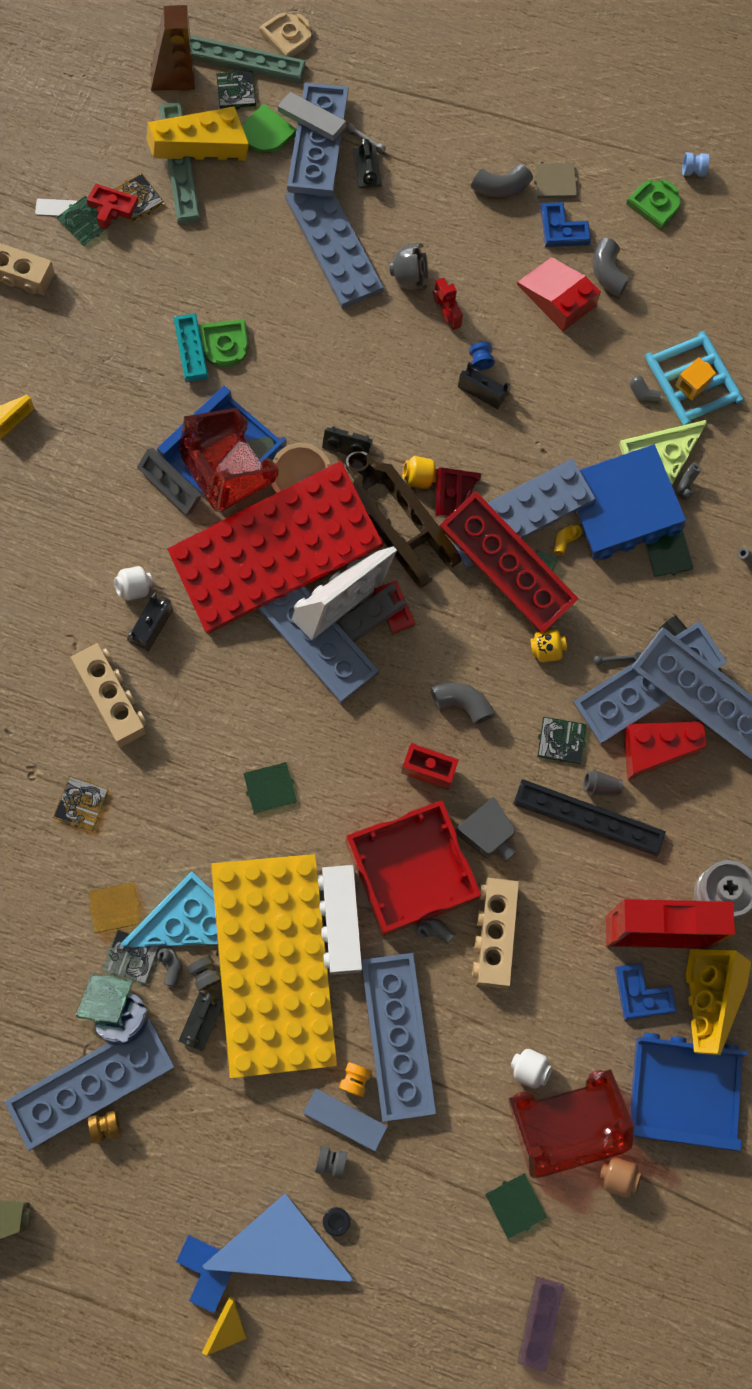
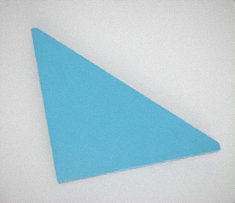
[121,871,218,948]

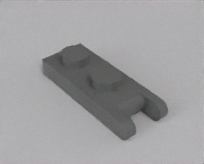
[339,584,407,642]

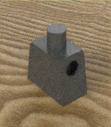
[455,797,517,862]

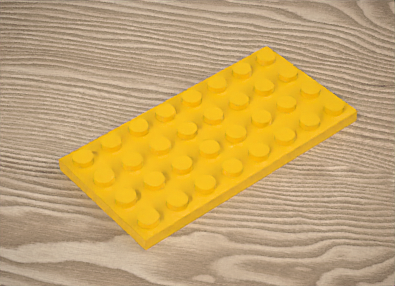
[211,854,337,1078]

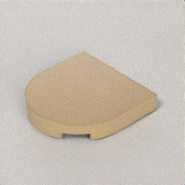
[259,12,312,57]

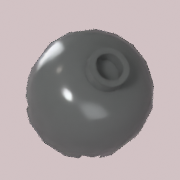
[390,243,428,291]

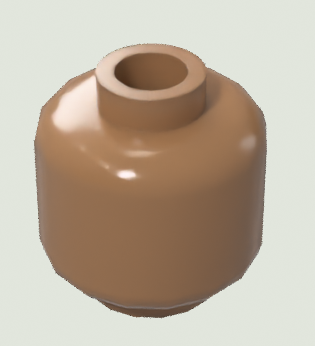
[600,1157,642,1198]

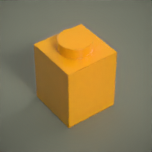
[675,357,716,401]

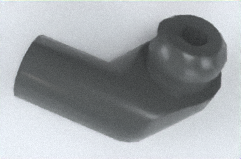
[630,376,661,403]
[416,919,456,944]
[157,948,182,988]

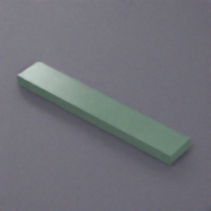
[191,36,306,83]
[159,102,200,224]

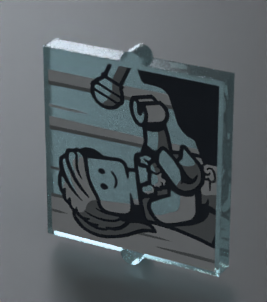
[102,929,159,985]

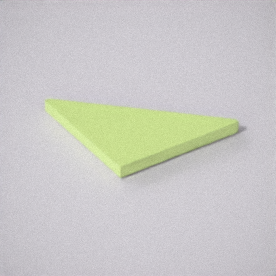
[619,420,707,485]

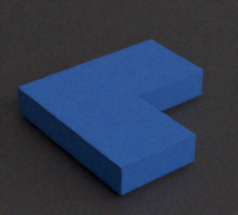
[540,202,591,247]
[615,963,677,1020]
[176,1235,232,1313]

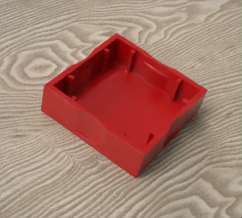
[345,800,481,937]
[605,899,735,949]

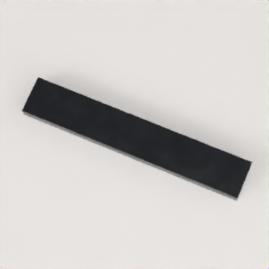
[513,779,666,857]

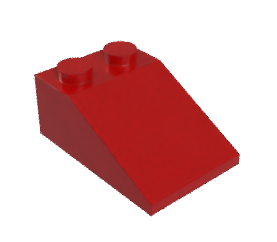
[517,257,601,332]

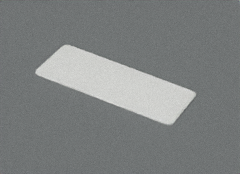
[35,199,78,216]

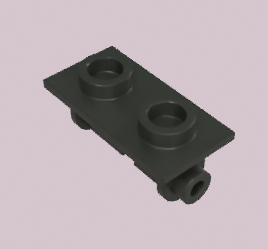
[354,139,382,188]
[322,426,373,455]
[178,992,223,1052]

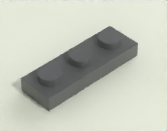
[137,448,203,515]

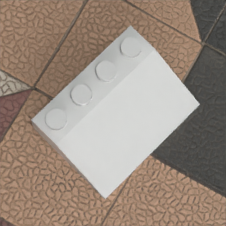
[292,546,397,640]

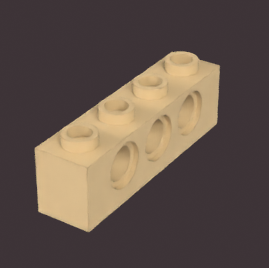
[0,243,55,296]
[71,643,147,748]
[472,878,519,989]

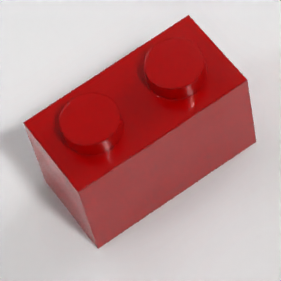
[401,743,459,790]

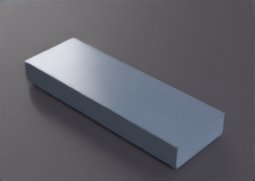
[303,1089,387,1151]

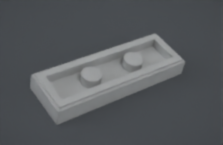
[277,92,346,141]

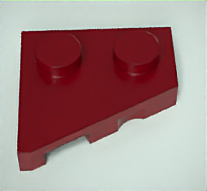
[435,467,481,518]

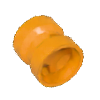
[339,1062,373,1098]

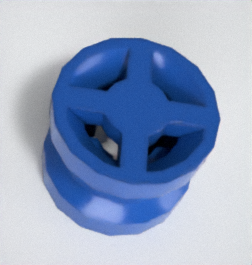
[469,342,495,370]

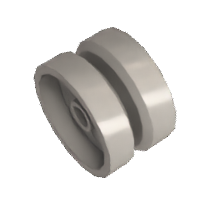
[694,860,752,920]

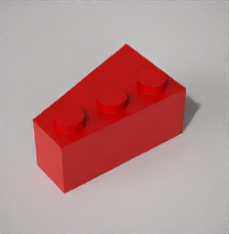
[623,722,706,780]

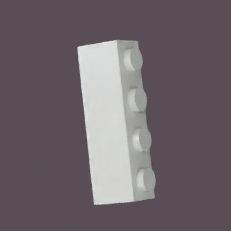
[317,865,362,975]

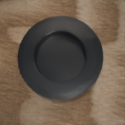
[323,1207,350,1236]

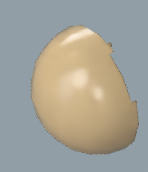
[269,442,330,493]

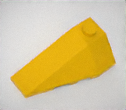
[686,949,751,1055]

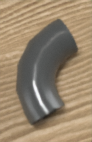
[471,164,533,198]
[592,238,630,298]
[431,682,496,725]

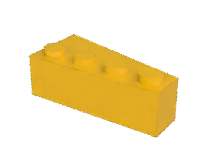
[146,107,249,161]

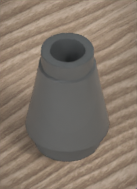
[583,770,623,795]

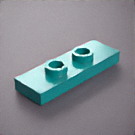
[173,313,208,383]

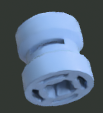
[682,152,709,177]

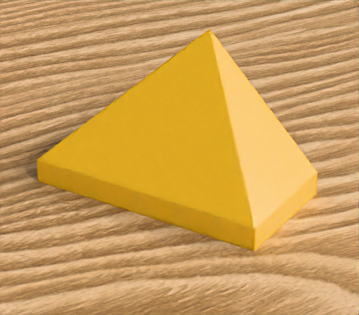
[0,395,35,440]
[202,1297,246,1356]

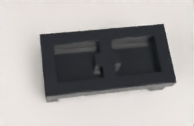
[458,362,510,409]
[127,593,173,651]

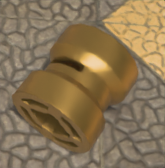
[88,1110,121,1144]

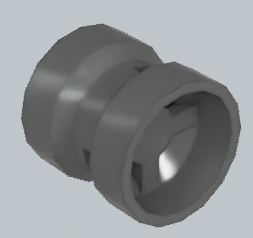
[187,955,221,991]
[315,1146,348,1179]

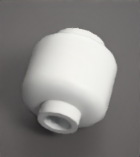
[114,566,153,601]
[510,1049,552,1089]

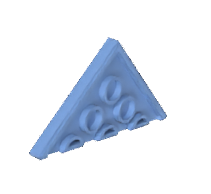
[202,1194,353,1282]

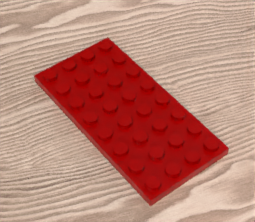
[167,461,384,634]

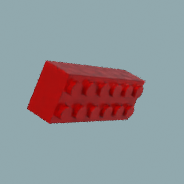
[439,491,579,633]

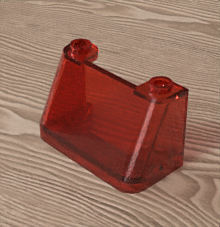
[180,408,279,512]
[509,1069,634,1178]

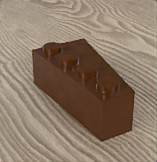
[150,5,195,91]

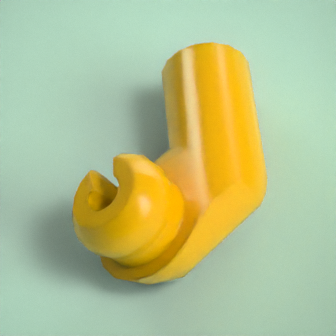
[553,525,582,556]

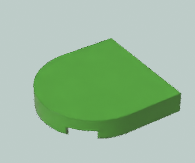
[243,104,297,153]
[626,180,681,230]
[199,319,248,367]

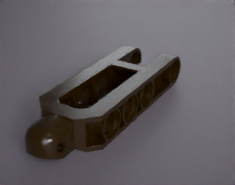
[346,451,461,588]

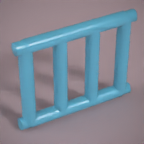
[645,331,744,425]

